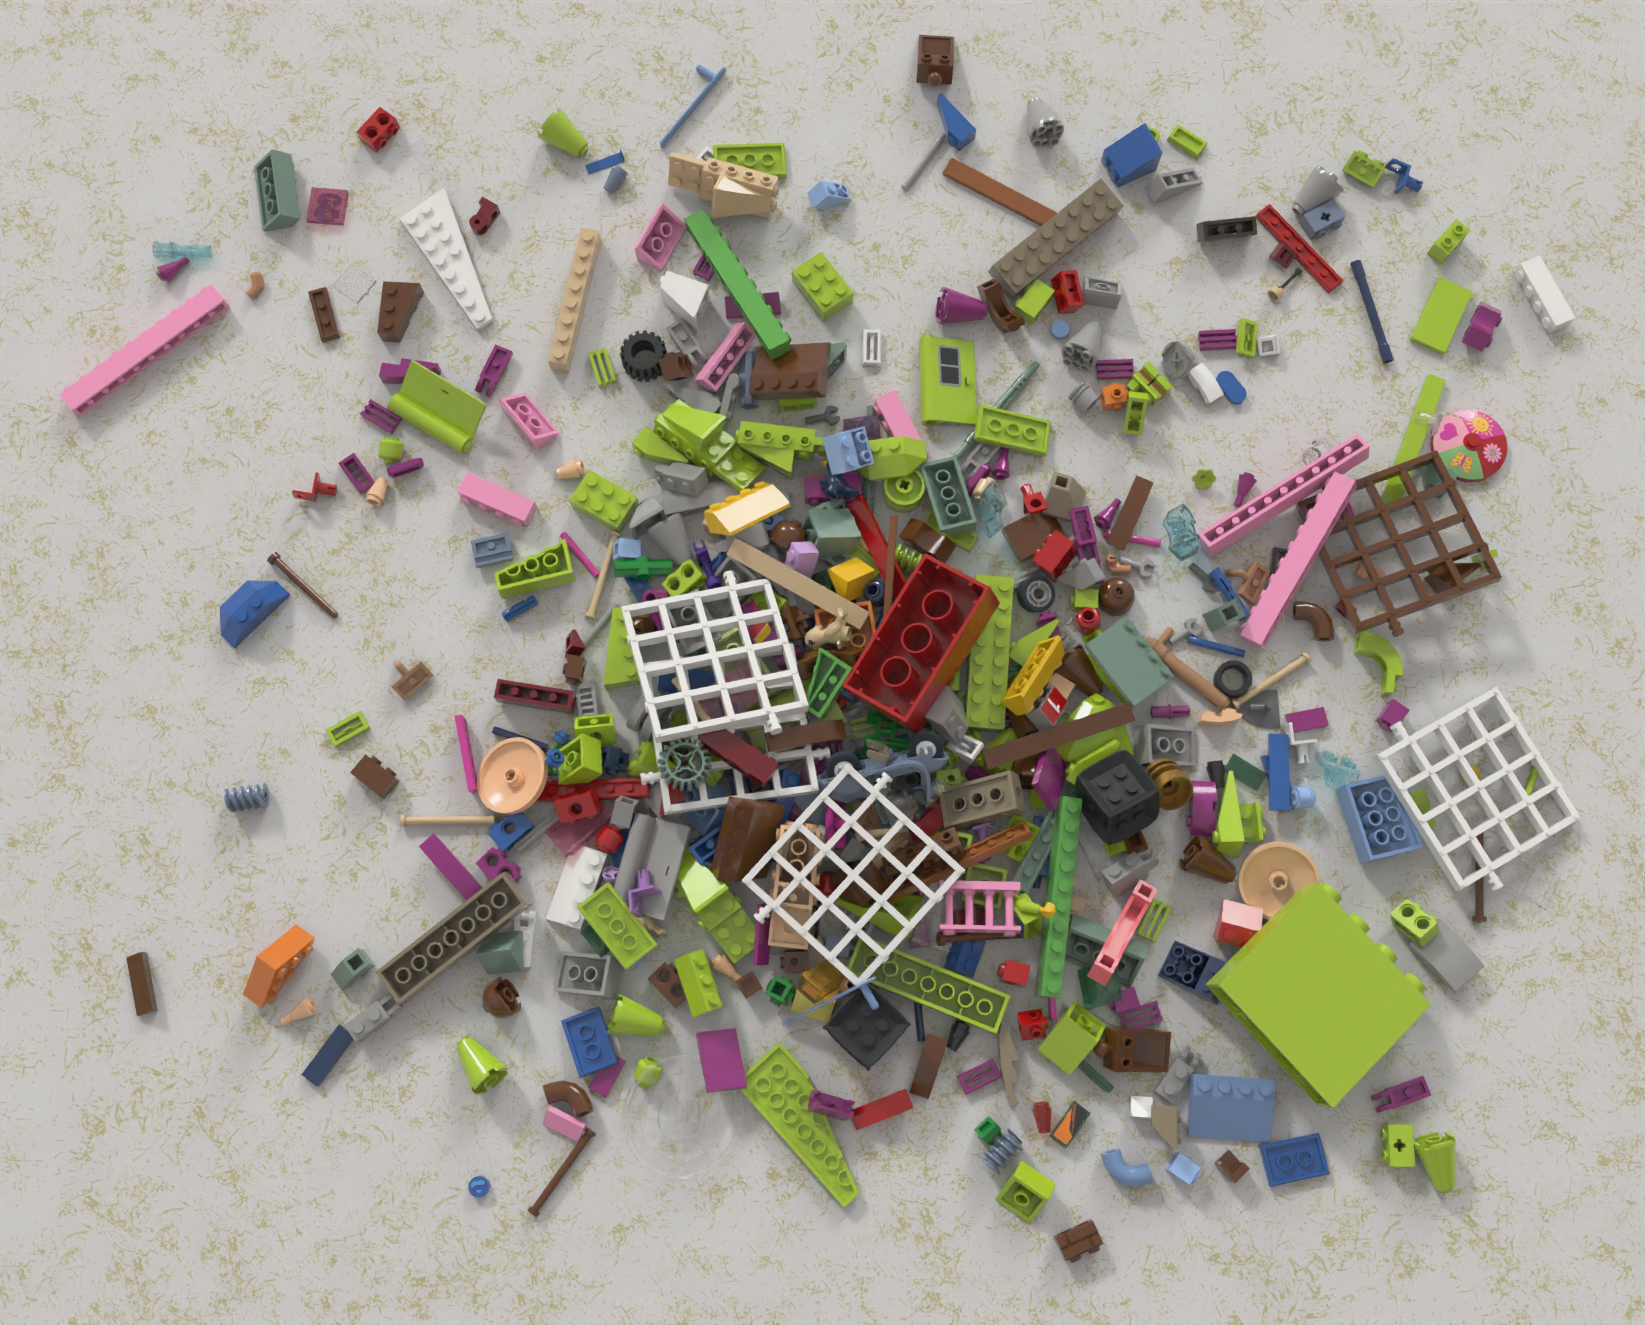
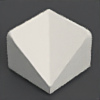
[1257,334,1280,357]
[1129,1095,1153,1118]

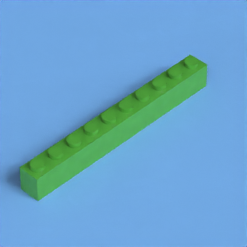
[684,209,792,360]
[1035,796,1082,999]

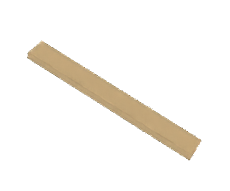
[726,538,870,629]

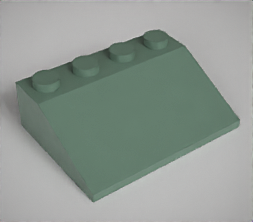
[1084,616,1174,708]

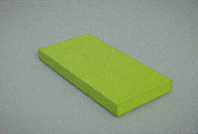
[713,143,787,179]
[1409,277,1473,355]
[974,404,1051,457]
[576,882,657,970]

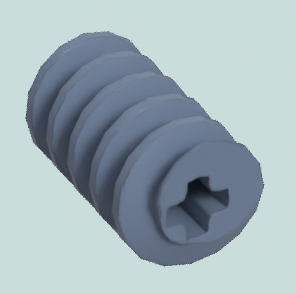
[224,783,269,812]
[980,1128,1024,1174]

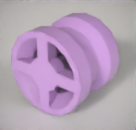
[600,866,619,888]

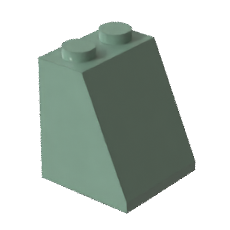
[801,509,861,561]

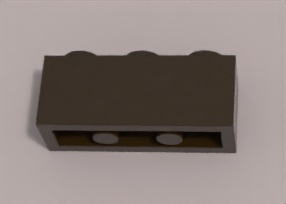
[1196,216,1257,243]

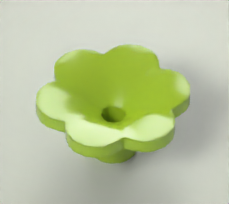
[1192,469,1216,489]

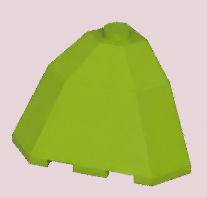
[1055,693,1135,762]

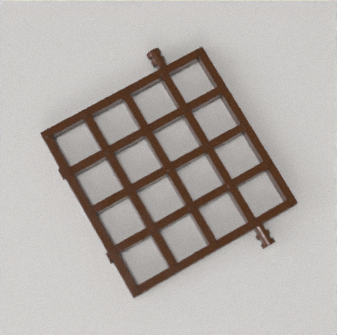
[1296,450,1502,637]

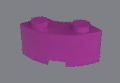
[1462,301,1503,352]
[1186,780,1217,837]

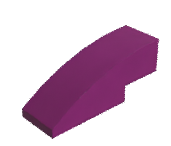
[379,358,442,384]

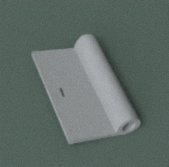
[614,813,691,921]

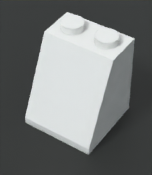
[659,271,710,332]

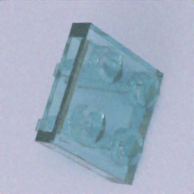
[1315,750,1361,788]

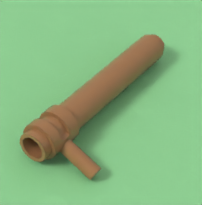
[1146,627,1231,710]

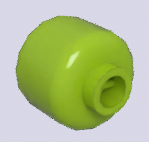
[378,436,404,464]
[634,1057,663,1089]

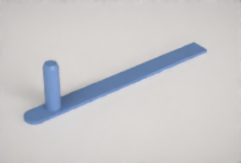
[659,65,726,148]
[782,976,879,1026]

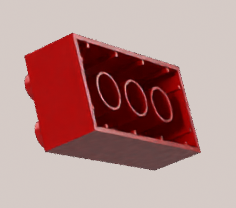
[842,553,1000,734]

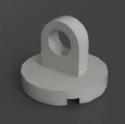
[1161,341,1198,379]

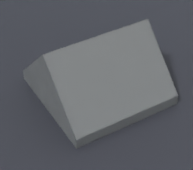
[1082,277,1121,309]

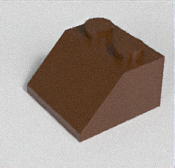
[830,859,890,908]

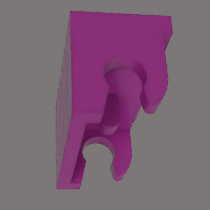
[808,1090,855,1121]

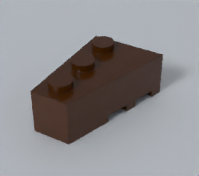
[377,281,424,342]

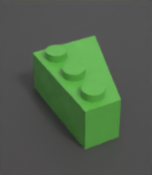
[806,647,852,719]

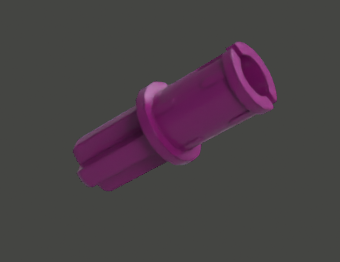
[1151,704,1190,719]

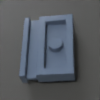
[471,532,514,568]

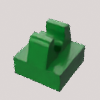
[974,1116,1002,1145]

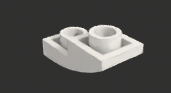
[1188,363,1224,404]

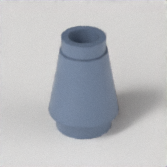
[603,165,628,194]

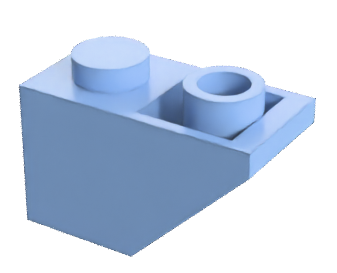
[807,180,851,210]

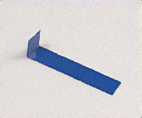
[585,149,624,174]

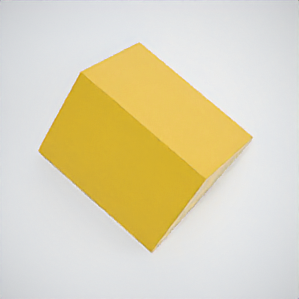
[827,557,875,601]

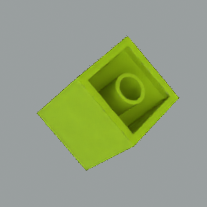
[1038,1000,1106,1075]

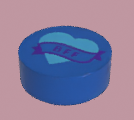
[468,1176,490,1197]

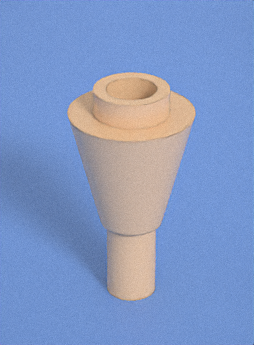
[711,953,742,981]
[280,997,317,1026]

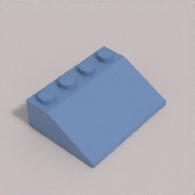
[1336,772,1423,865]
[1187,1074,1275,1142]

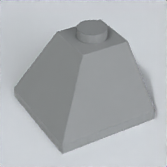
[629,497,666,540]

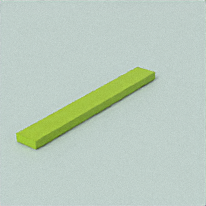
[1381,374,1446,505]

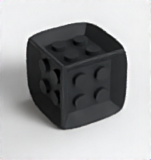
[1075,750,1160,845]
[823,983,911,1071]

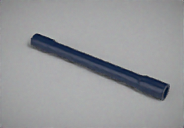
[1350,260,1394,364]

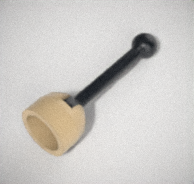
[1267,268,1302,302]
[809,901,825,949]

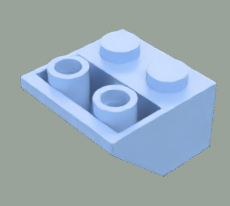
[822,426,874,475]

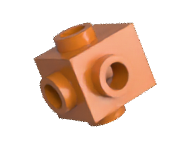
[1099,383,1129,412]

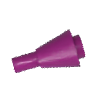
[156,256,190,283]
[992,447,1010,480]
[1233,472,1257,507]
[1094,498,1121,529]

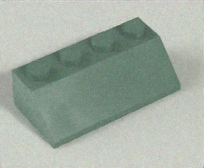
[254,149,301,231]
[920,456,977,536]
[1065,914,1148,987]

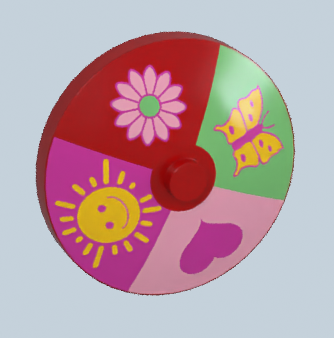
[1430,410,1507,482]

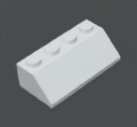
[546,844,610,931]

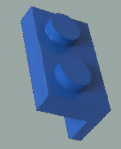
[944,932,986,978]

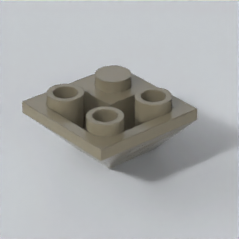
[1042,471,1086,522]
[1151,1105,1181,1149]

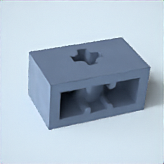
[1299,199,1346,240]

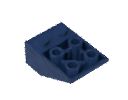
[1158,940,1227,1005]

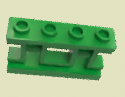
[863,707,938,753]

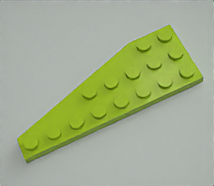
[740,1041,859,1207]

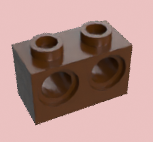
[659,352,694,381]
[648,962,687,1009]

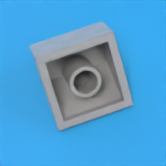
[925,685,968,744]

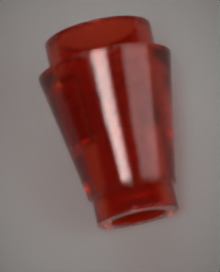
[1032,1101,1052,1133]

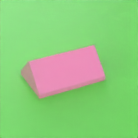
[635,203,686,271]
[499,393,560,451]

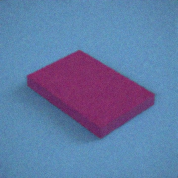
[1031,748,1067,811]
[696,1028,747,1093]

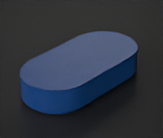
[1216,371,1247,405]

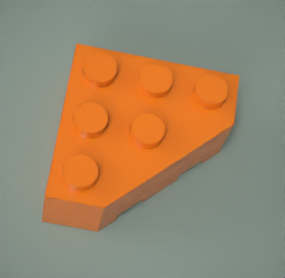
[814,600,876,649]
[243,924,315,1008]

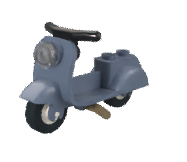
[817,730,949,821]

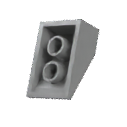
[701,556,765,619]
[667,589,722,656]
[1134,724,1196,767]
[554,951,622,1000]

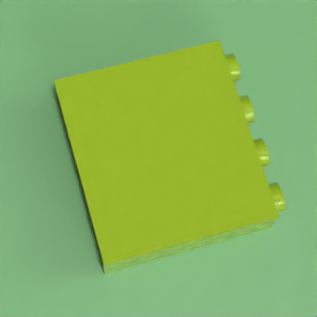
[1205,883,1431,1108]

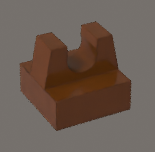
[735,971,763,999]

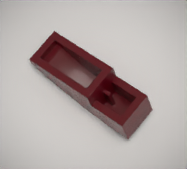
[907,798,944,841]

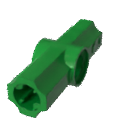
[614,556,672,580]

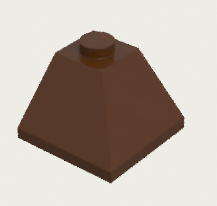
[1424,563,1481,594]

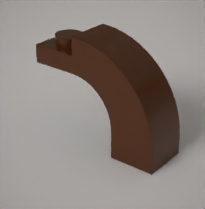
[977,279,1025,334]
[797,646,864,681]

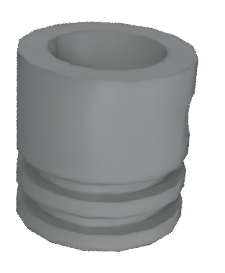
[1068,382,1100,413]

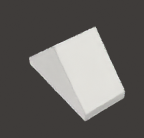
[946,735,984,765]

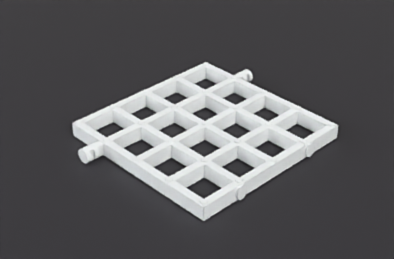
[621,571,809,743]
[640,643,831,815]
[1373,687,1581,891]
[742,764,965,986]

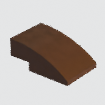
[1002,511,1068,564]

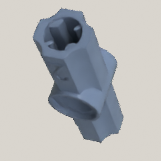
[739,351,757,410]

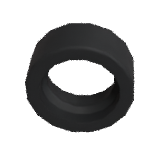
[1213,660,1253,699]

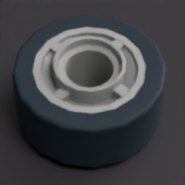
[1017,576,1056,613]

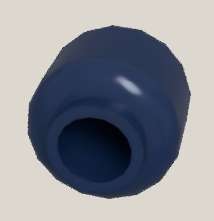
[863,580,885,607]

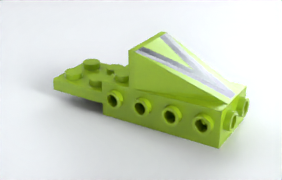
[735,421,827,480]

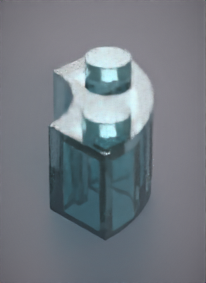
[978,481,1007,539]
[1162,503,1199,561]

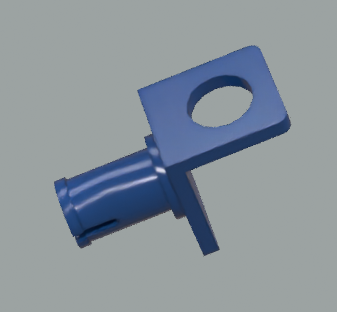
[1384,158,1423,194]

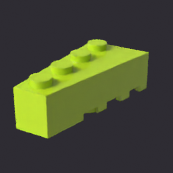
[494,539,576,599]
[603,607,640,690]

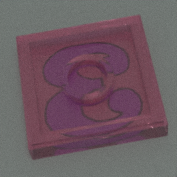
[306,187,349,226]

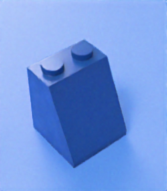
[1101,123,1163,187]

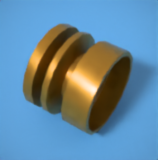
[1145,758,1194,811]

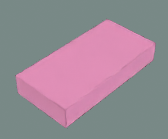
[542,1106,586,1142]

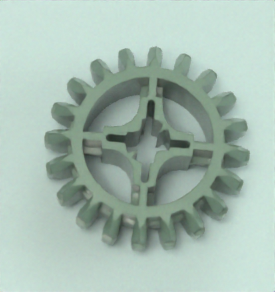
[657,737,712,791]

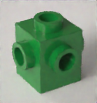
[765,976,796,1007]

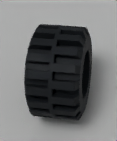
[620,330,667,382]

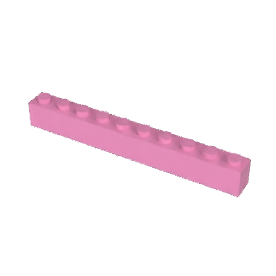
[59,284,230,417]
[1198,433,1370,558]
[1240,472,1357,650]

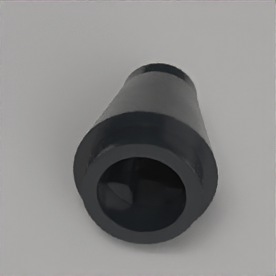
[1206,760,1225,788]
[946,1020,970,1052]

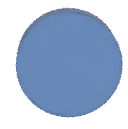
[1050,320,1069,340]

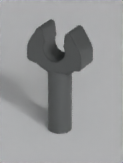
[805,405,840,426]
[1188,563,1216,593]

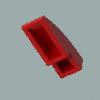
[850,1088,913,1130]

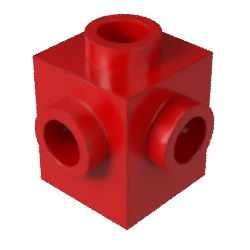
[1017,1009,1049,1041]

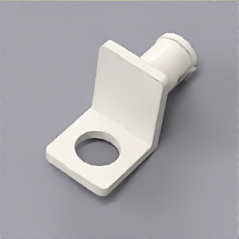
[1284,722,1317,764]

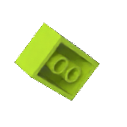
[792,252,854,322]
[569,469,639,533]

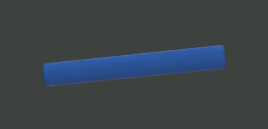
[1187,636,1245,657]

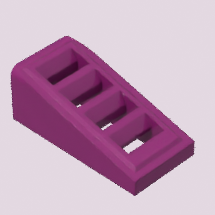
[338,453,375,494]

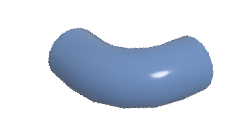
[1101,1148,1153,1187]

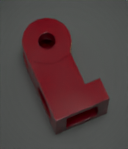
[469,197,500,235]

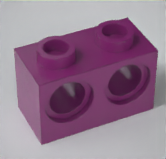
[475,847,522,882]

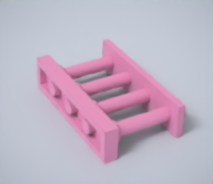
[938,880,1021,937]

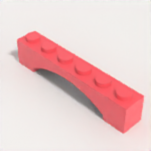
[1087,879,1158,986]

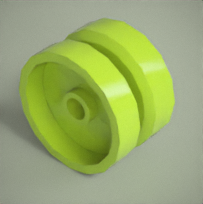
[883,470,925,513]

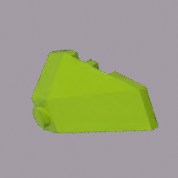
[1212,771,1245,859]
[835,892,923,939]

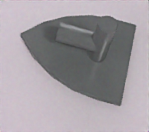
[1237,690,1281,728]

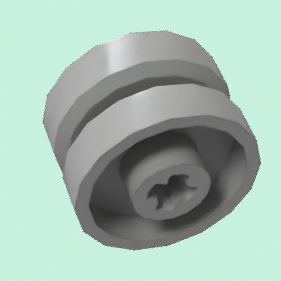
[626,694,672,741]

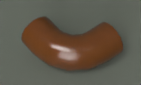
[1293,601,1334,641]
[542,1080,593,1118]

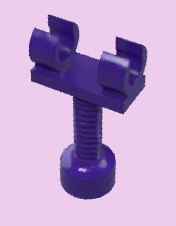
[693,539,722,590]

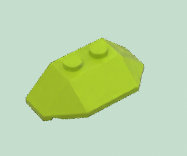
[855,436,927,481]

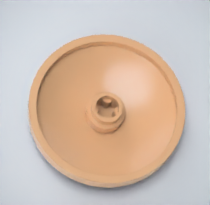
[477,737,548,815]
[1238,842,1320,920]

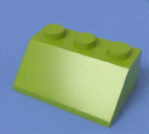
[674,949,725,1018]

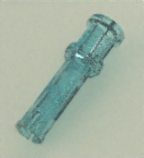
[153,241,212,258]

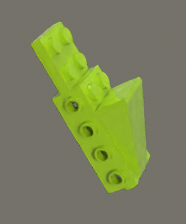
[653,399,766,492]
[674,844,755,964]

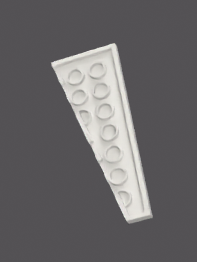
[400,188,494,331]

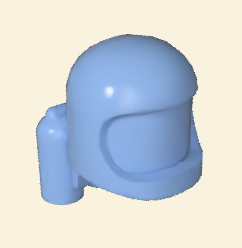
[1290,786,1316,810]

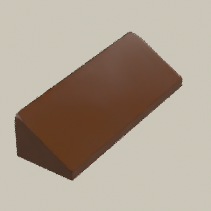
[126,952,158,1016]

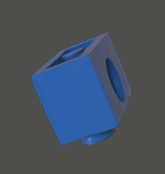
[488,812,535,853]

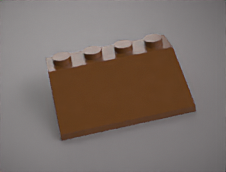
[749,342,831,401]
[710,796,786,882]

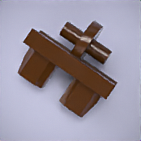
[780,605,811,641]
[631,613,657,646]

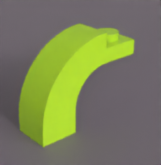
[1354,631,1403,697]

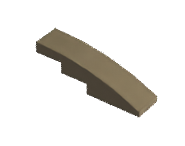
[998,1020,1019,1107]

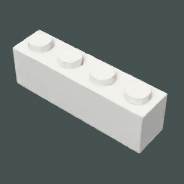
[1514,256,1575,333]

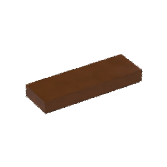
[308,287,340,343]

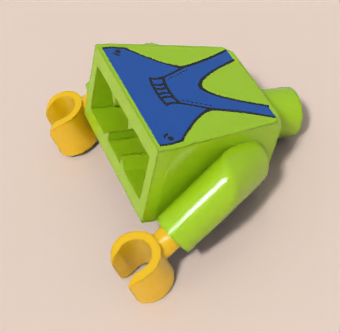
[1013,893,1056,941]

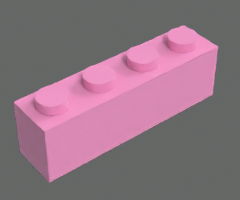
[694,322,756,392]
[873,390,929,459]
[457,472,537,527]

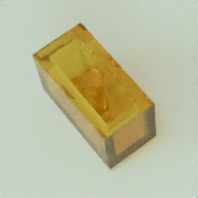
[797,959,844,1004]

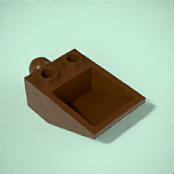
[916,35,954,87]
[1093,1026,1171,1072]

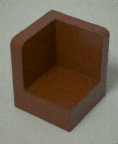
[1214,1150,1250,1183]

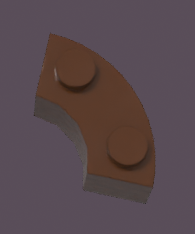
[899,518,956,563]

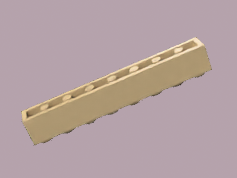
[548,228,601,373]

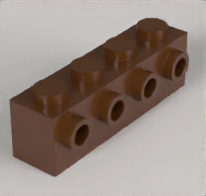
[881,827,967,884]

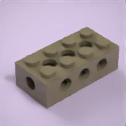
[938,770,1026,831]

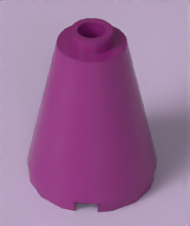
[936,287,988,324]

